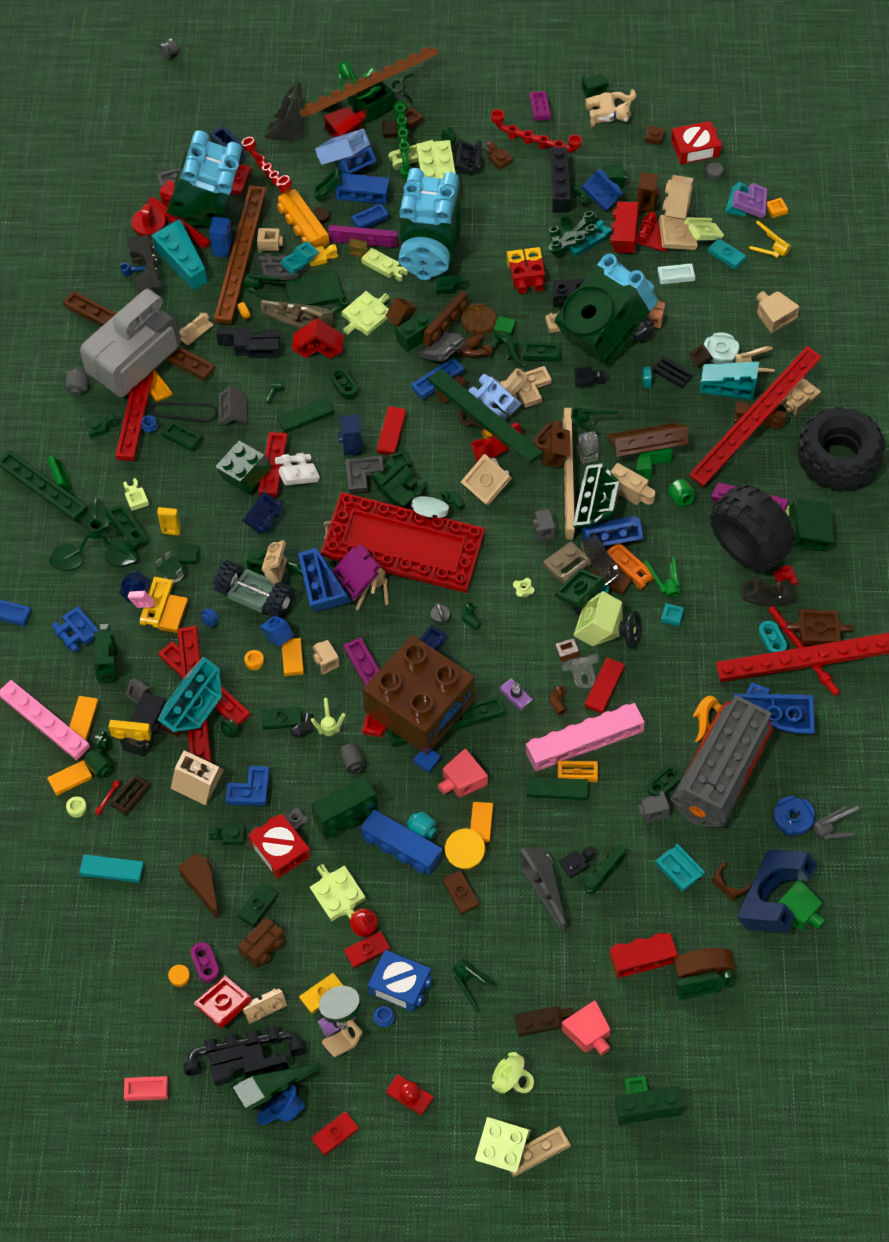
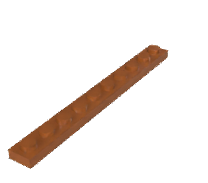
[300,46,439,117]
[214,185,267,324]

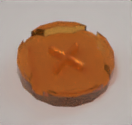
[462,304,496,335]

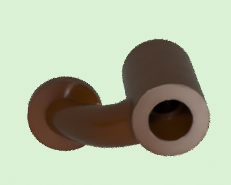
[456,334,493,357]

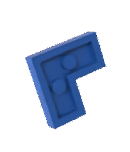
[225,766,270,806]

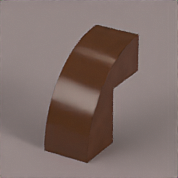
[674,948,735,979]

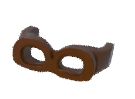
[712,861,752,900]

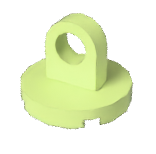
[492,1052,534,1094]

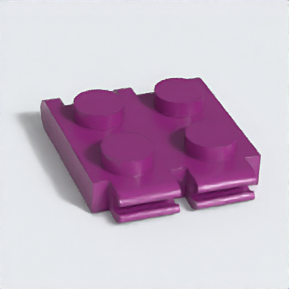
[333,545,380,601]

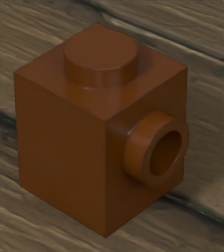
[385,298,417,327]

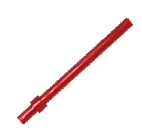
[768,606,840,696]

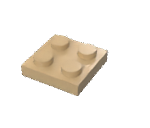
[659,215,697,250]
[461,454,512,506]

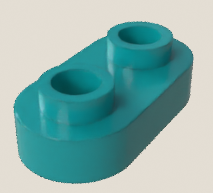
[759,621,787,653]

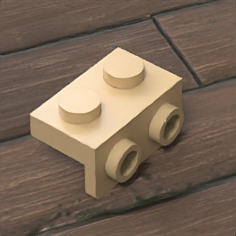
[262,540,287,585]

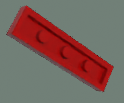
[258,432,288,497]

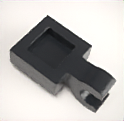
[574,367,606,387]
[559,846,596,879]

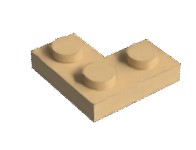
[517,366,551,408]

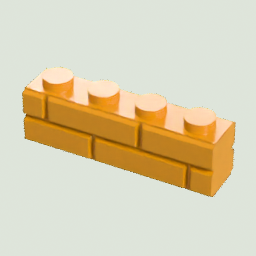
[277,189,329,248]

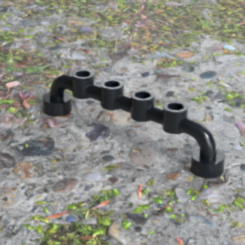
[183,1026,307,1076]

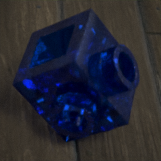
[119,571,151,603]

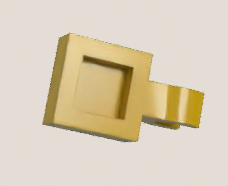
[310,244,338,267]

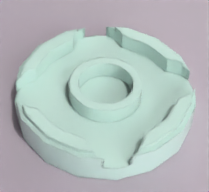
[704,333,739,364]
[411,496,449,518]

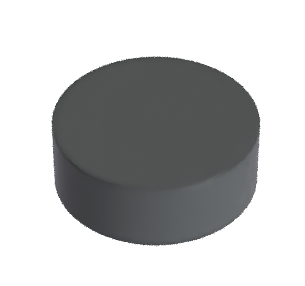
[706,162,723,179]

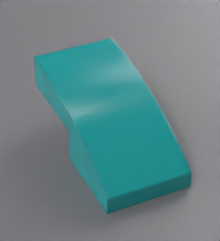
[280,241,319,274]

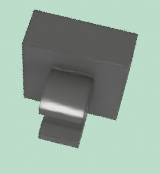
[125,678,151,704]

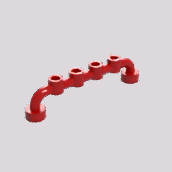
[491,109,582,153]
[242,137,292,193]

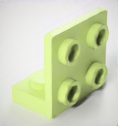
[475,1117,531,1172]

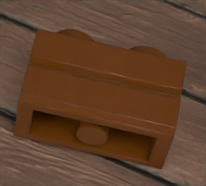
[238,917,285,968]

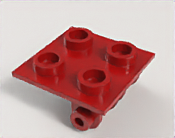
[636,212,667,252]

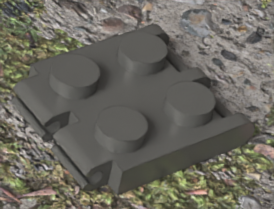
[418,332,465,362]

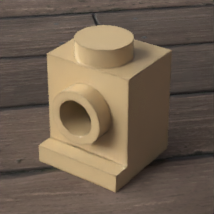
[257,228,283,253]
[313,640,340,675]

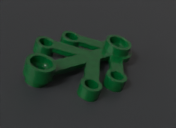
[548,211,598,255]

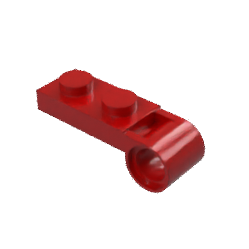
[471,422,522,462]

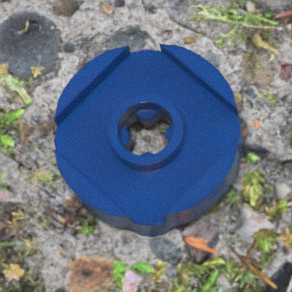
[773,796,815,837]

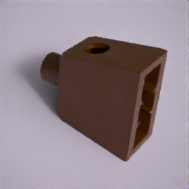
[542,421,570,468]

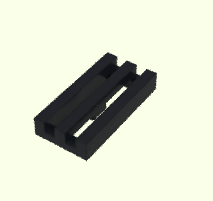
[653,356,693,389]

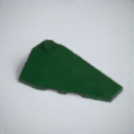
[230,1063,320,1112]

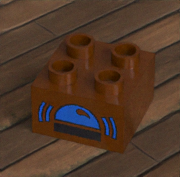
[362,635,475,755]

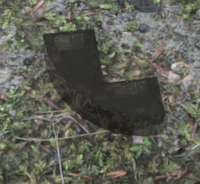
[579,534,622,585]
[741,576,796,606]

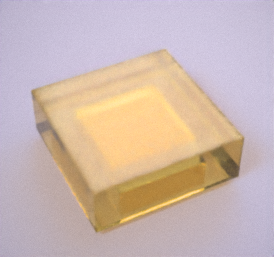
[349,239,368,257]

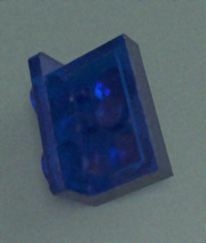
[242,492,284,534]

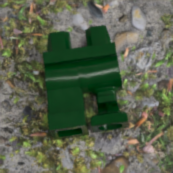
[372,458,428,509]
[93,624,118,683]

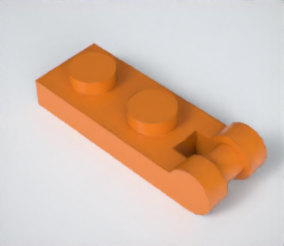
[605,543,654,589]

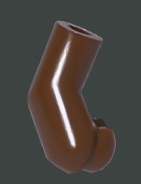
[549,686,566,715]

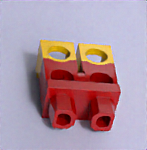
[507,247,545,294]

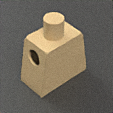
[756,291,799,333]

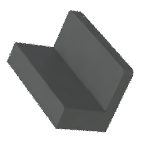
[218,386,247,426]

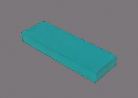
[79,855,144,883]

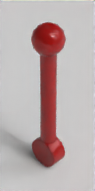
[95,780,120,816]

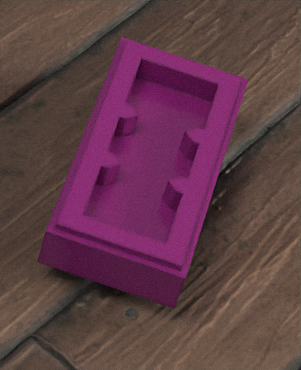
[529,91,551,121]

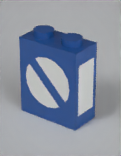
[367,950,433,1012]

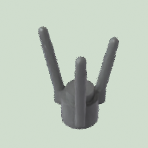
[813,806,860,840]

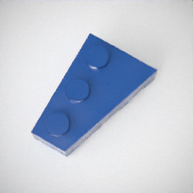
[298,548,352,612]

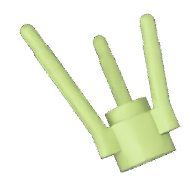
[311,698,345,736]

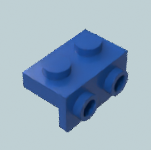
[581,169,623,211]

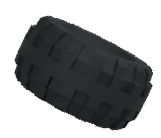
[798,407,885,491]
[710,485,795,571]

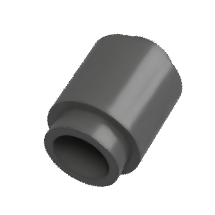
[341,743,366,774]

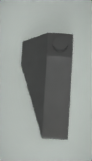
[520,848,566,933]

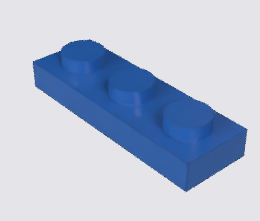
[411,358,465,400]

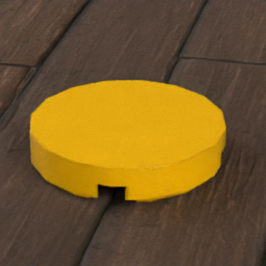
[445,828,486,870]

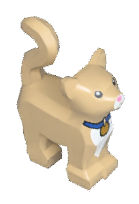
[585,90,637,127]

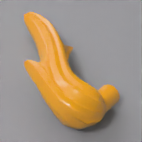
[693,696,722,743]

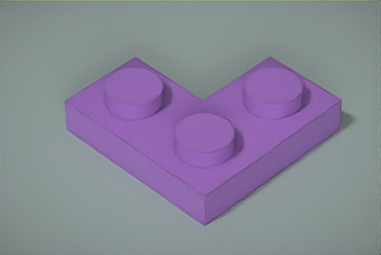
[732,183,767,218]

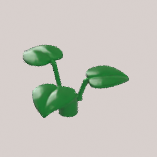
[314,60,382,103]

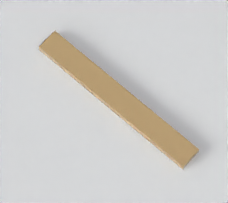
[563,408,575,540]

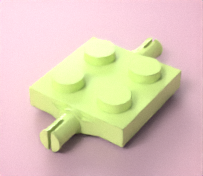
[342,291,390,336]
[310,864,366,922]

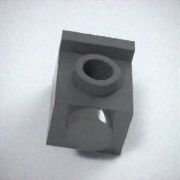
[532,509,555,541]
[637,791,670,823]

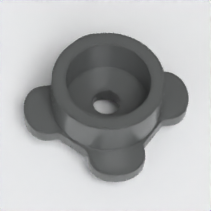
[284,808,308,830]

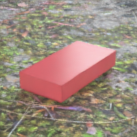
[124,1076,168,1101]

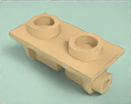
[179,313,214,346]
[242,988,287,1024]

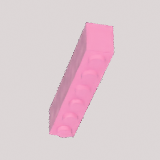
[526,703,645,772]

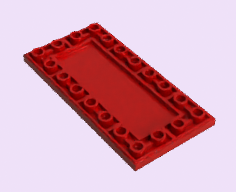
[321,492,485,593]

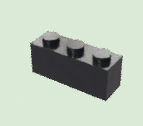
[120,692,166,757]

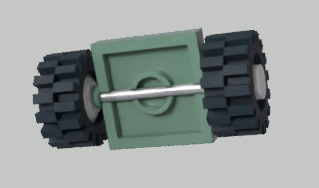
[213,560,295,619]

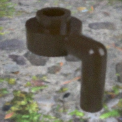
[457,409,484,430]

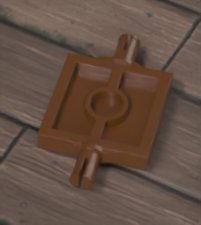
[786,609,853,645]

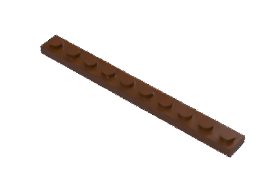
[63,291,215,381]

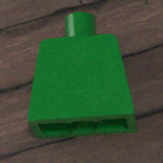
[778,880,826,930]

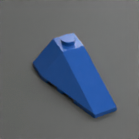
[733,694,815,734]

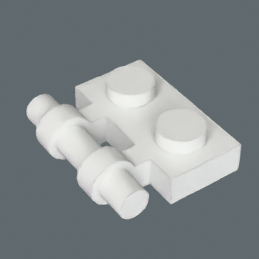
[275,453,320,485]

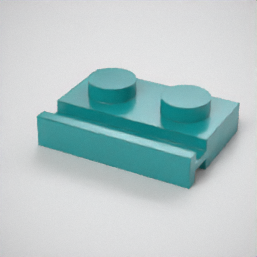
[655,844,705,893]

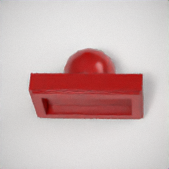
[386,1074,433,1116]

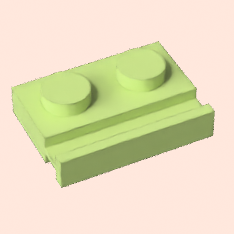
[684,218,724,240]

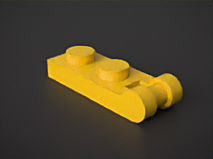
[140,577,173,628]

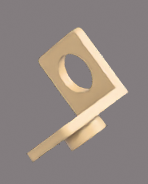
[322,1019,363,1057]

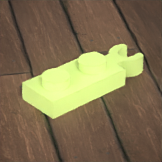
[361,248,408,281]

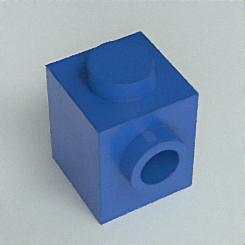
[260,615,294,647]

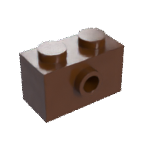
[637,173,660,213]

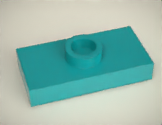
[708,238,746,269]

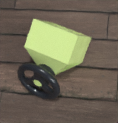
[574,591,642,649]

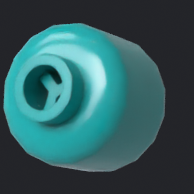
[407,812,438,840]

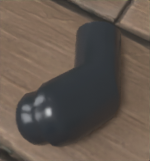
[291,713,314,737]

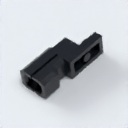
[216,328,280,358]
[207,1044,288,1086]

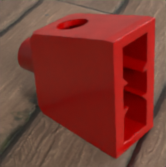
[324,107,366,138]

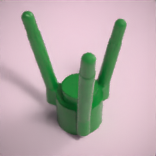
[644,557,681,598]

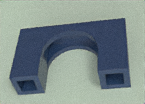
[737,850,817,933]

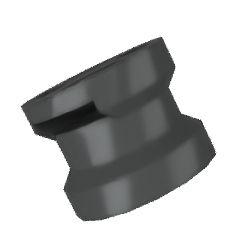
[158,38,179,59]

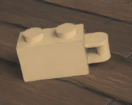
[610,463,655,505]

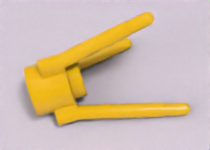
[749,221,791,258]

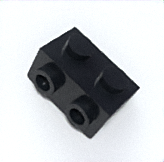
[454,140,483,176]

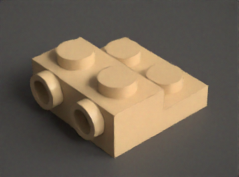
[781,379,821,416]

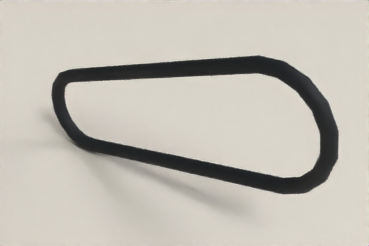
[151,401,218,423]

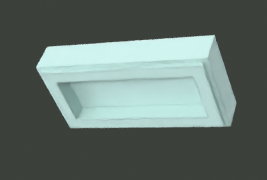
[657,263,695,284]

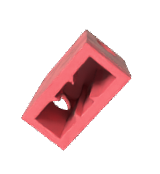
[438,749,488,797]
[561,1000,611,1056]

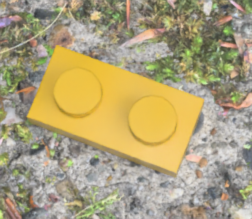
[109,720,152,741]

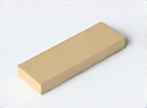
[510,1126,571,1178]

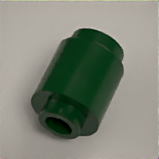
[84,750,113,779]

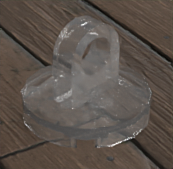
[561,653,600,689]

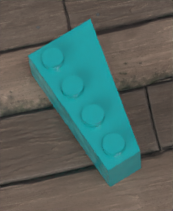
[151,219,207,291]

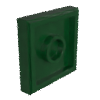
[555,568,606,608]

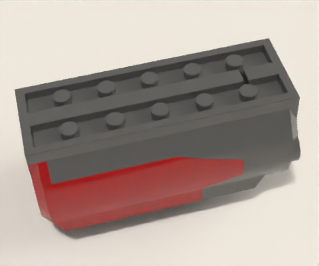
[671,695,772,827]

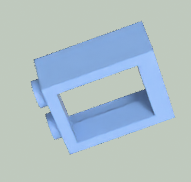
[315,129,370,165]

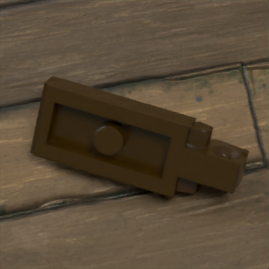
[514,1006,574,1037]

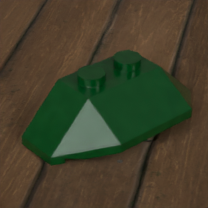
[573,464,621,528]

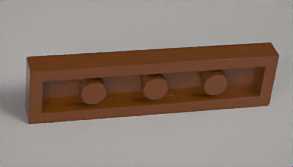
[423,291,468,347]

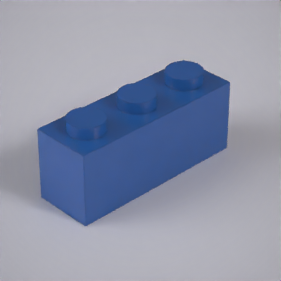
[335,173,390,205]
[581,516,643,549]

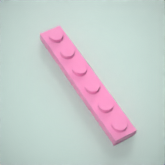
[0,680,90,761]

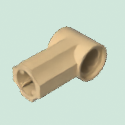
[500,368,528,398]

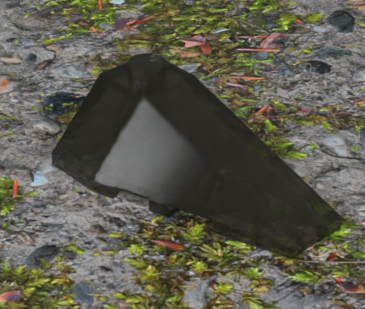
[264,82,304,141]

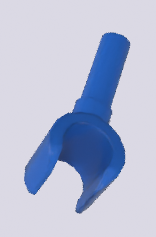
[120,263,146,277]

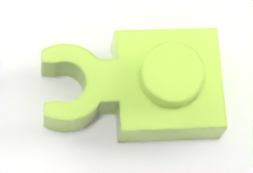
[124,478,149,511]

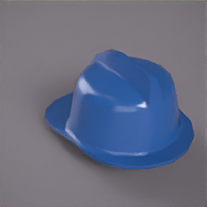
[257,1085,305,1125]

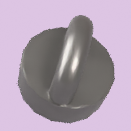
[431,604,450,625]

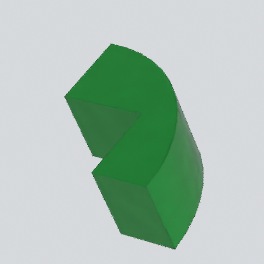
[636,447,672,480]

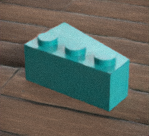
[699,362,759,401]

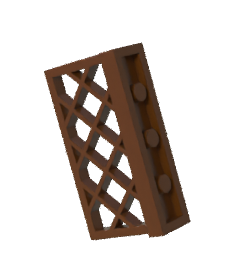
[606,422,689,457]

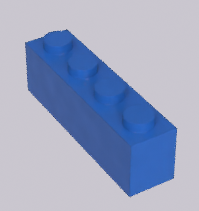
[361,810,442,875]

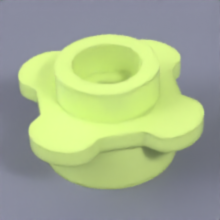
[513,578,534,597]

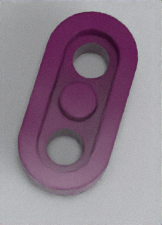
[191,942,219,983]

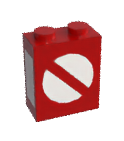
[671,121,722,165]
[248,814,311,879]

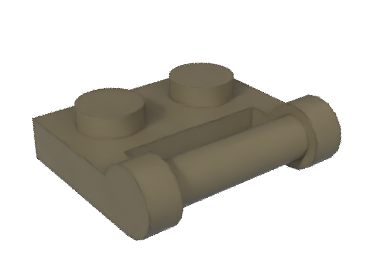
[543,541,594,585]

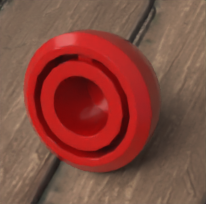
[350,908,378,937]

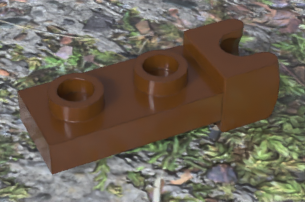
[733,402,786,428]

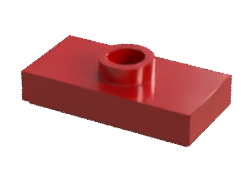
[230,165,251,195]
[344,931,390,969]
[311,1111,359,1156]

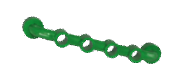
[393,100,412,179]

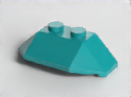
[158,657,222,732]

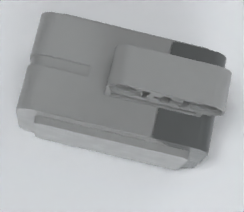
[80,289,181,397]

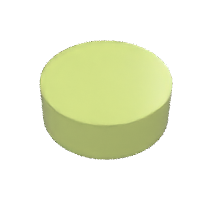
[66,797,87,818]

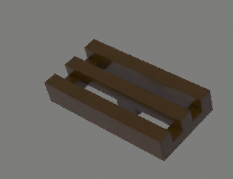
[110,774,151,816]

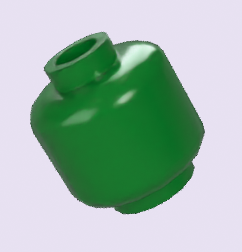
[668,479,696,506]

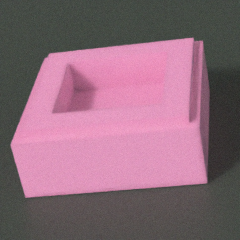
[128,591,155,608]

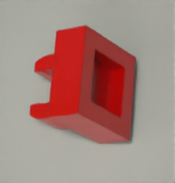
[773,565,798,590]

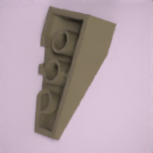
[261,300,333,329]

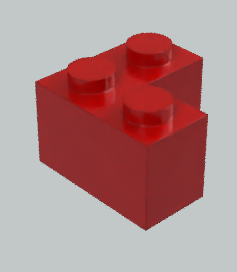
[292,318,344,359]

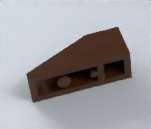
[178,853,219,918]

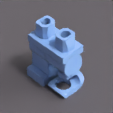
[469,374,522,420]

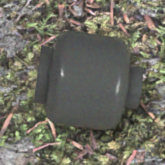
[65,368,89,396]

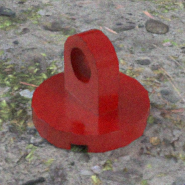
[132,204,166,238]

